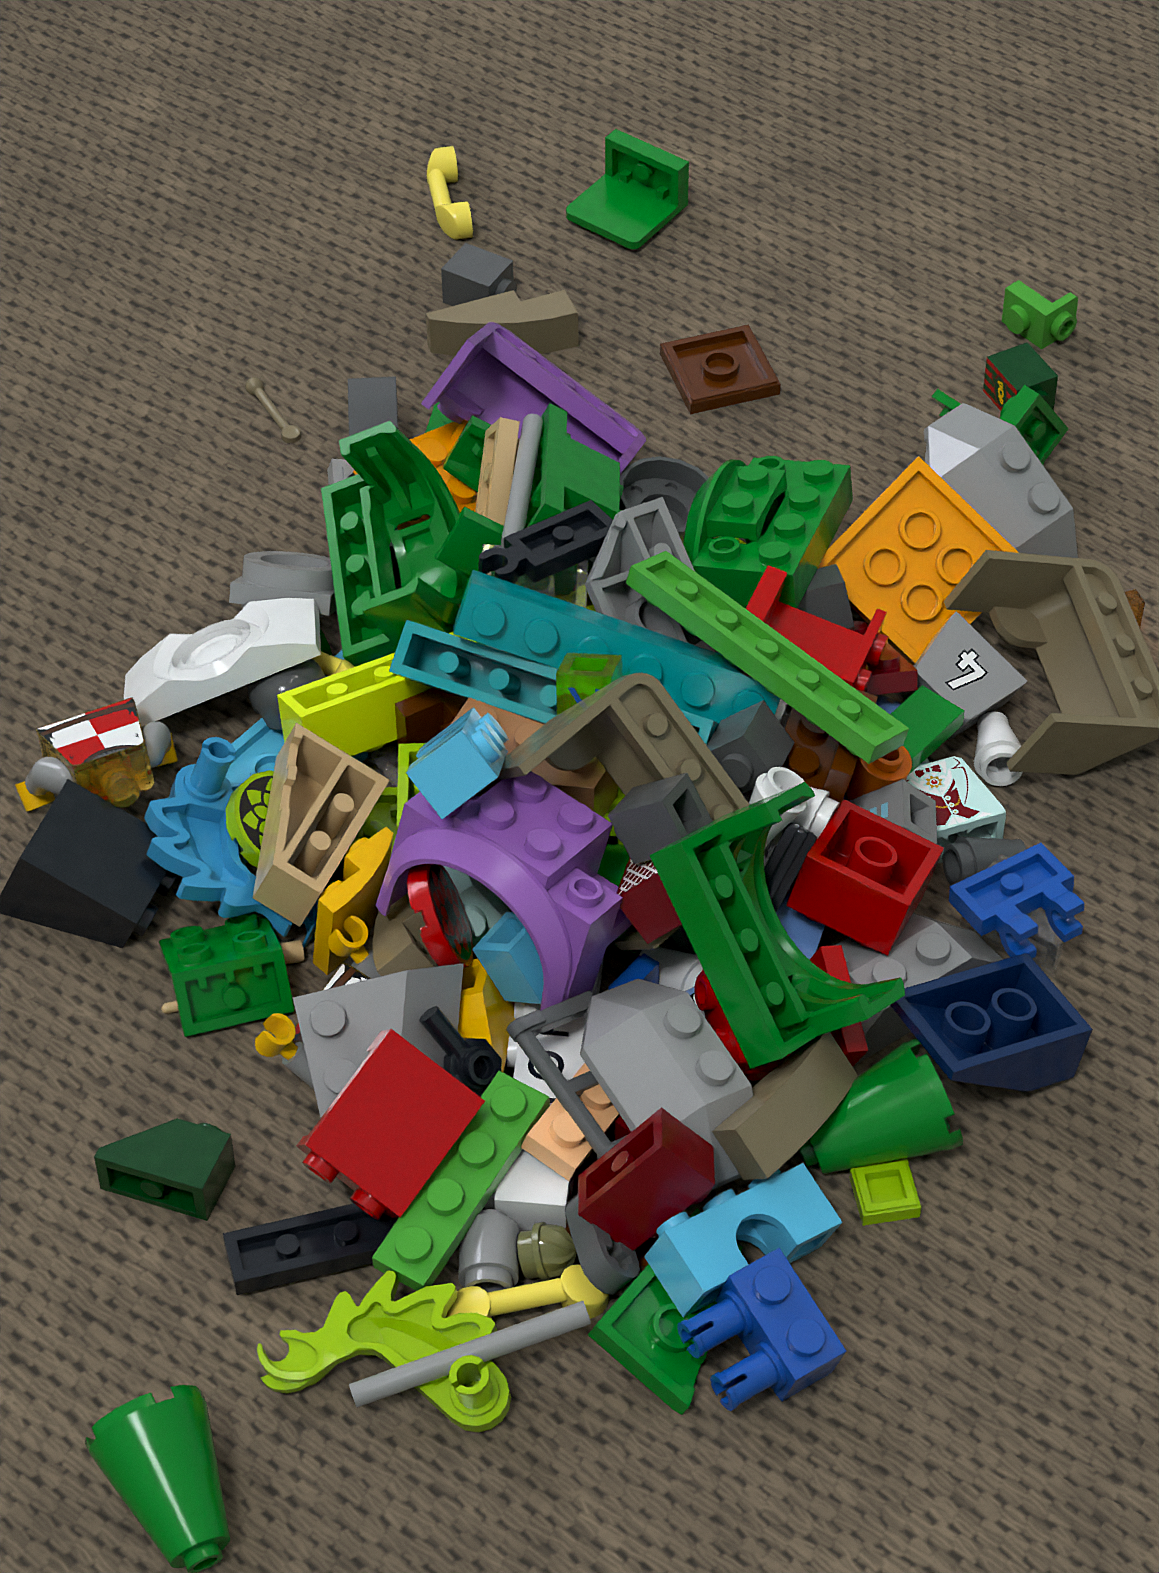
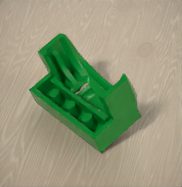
[321,421,469,667]
[683,456,853,608]
[649,782,905,1069]

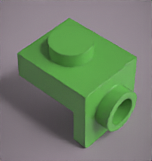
[1002,280,1078,350]

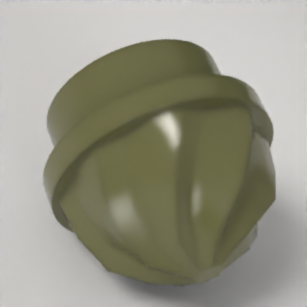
[517,1222,577,1281]

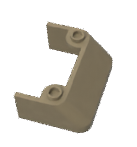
[944,550,1159,775]
[494,673,767,950]

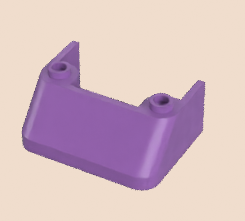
[421,322,646,475]

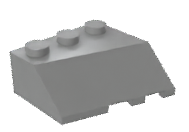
[293,963,464,1117]

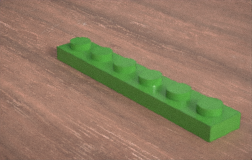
[626,551,909,764]

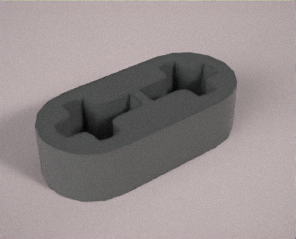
[565,1194,640,1295]

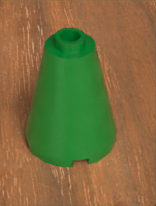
[798,1039,963,1174]
[85,1385,230,1573]

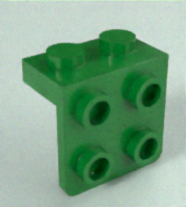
[566,129,689,249]

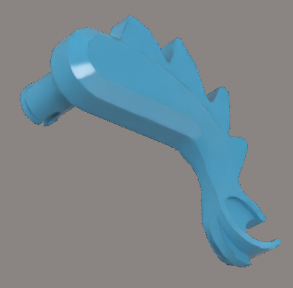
[144,737,318,949]

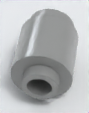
[458,1209,519,1292]

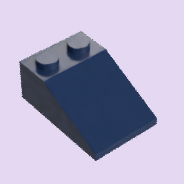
[890,953,1093,1092]

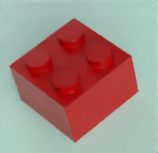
[786,799,944,956]

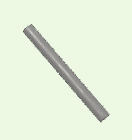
[501,414,543,548]
[349,1301,591,1408]

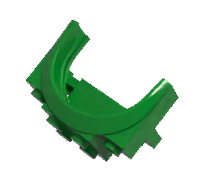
[434,403,624,598]

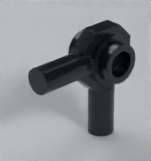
[419,1006,502,1097]

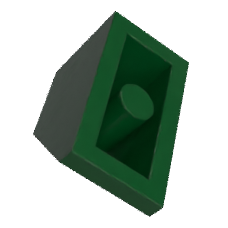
[94,1118,236,1221]

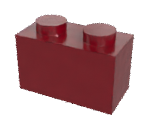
[578,1107,715,1251]

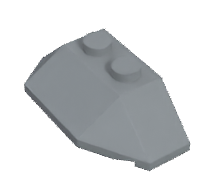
[924,403,1078,558]
[584,497,720,654]
[836,913,1003,1065]
[580,979,753,1189]

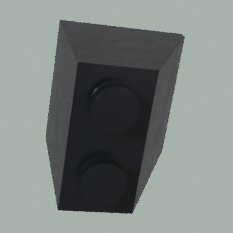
[0,779,177,948]

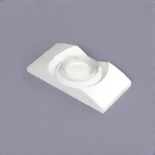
[124,598,321,727]

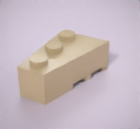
[252,723,390,927]

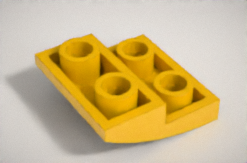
[313,827,394,975]

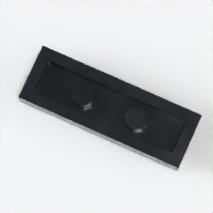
[223,1203,398,1295]

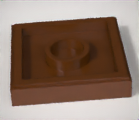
[660,324,781,414]

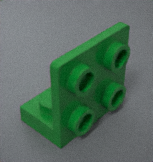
[931,385,1069,465]
[159,913,295,1037]

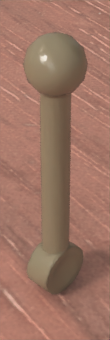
[245,377,301,443]

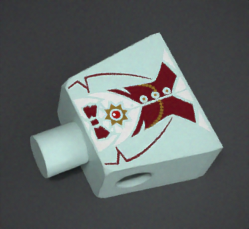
[906,756,1006,863]

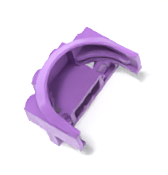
[376,771,632,1011]

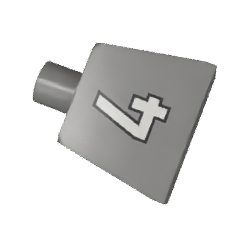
[899,611,1027,740]

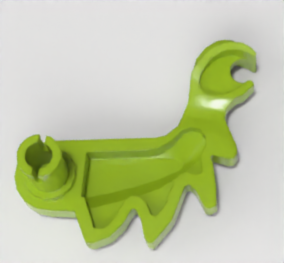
[257,1271,511,1432]

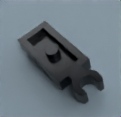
[478,500,613,584]

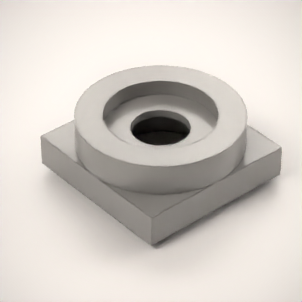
[229,551,337,618]

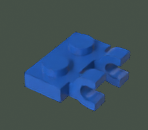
[949,843,1085,958]

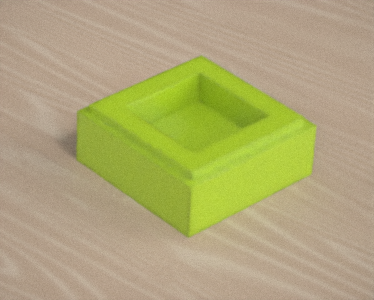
[849,1159,921,1226]

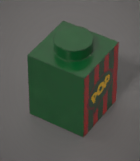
[983,342,1058,411]

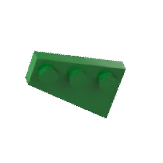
[588,1208,742,1415]

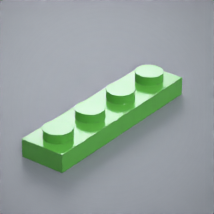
[372,1071,550,1291]

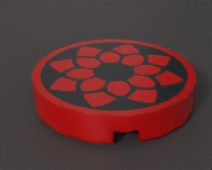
[407,864,474,968]

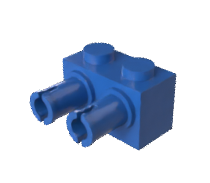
[677,1248,846,1411]

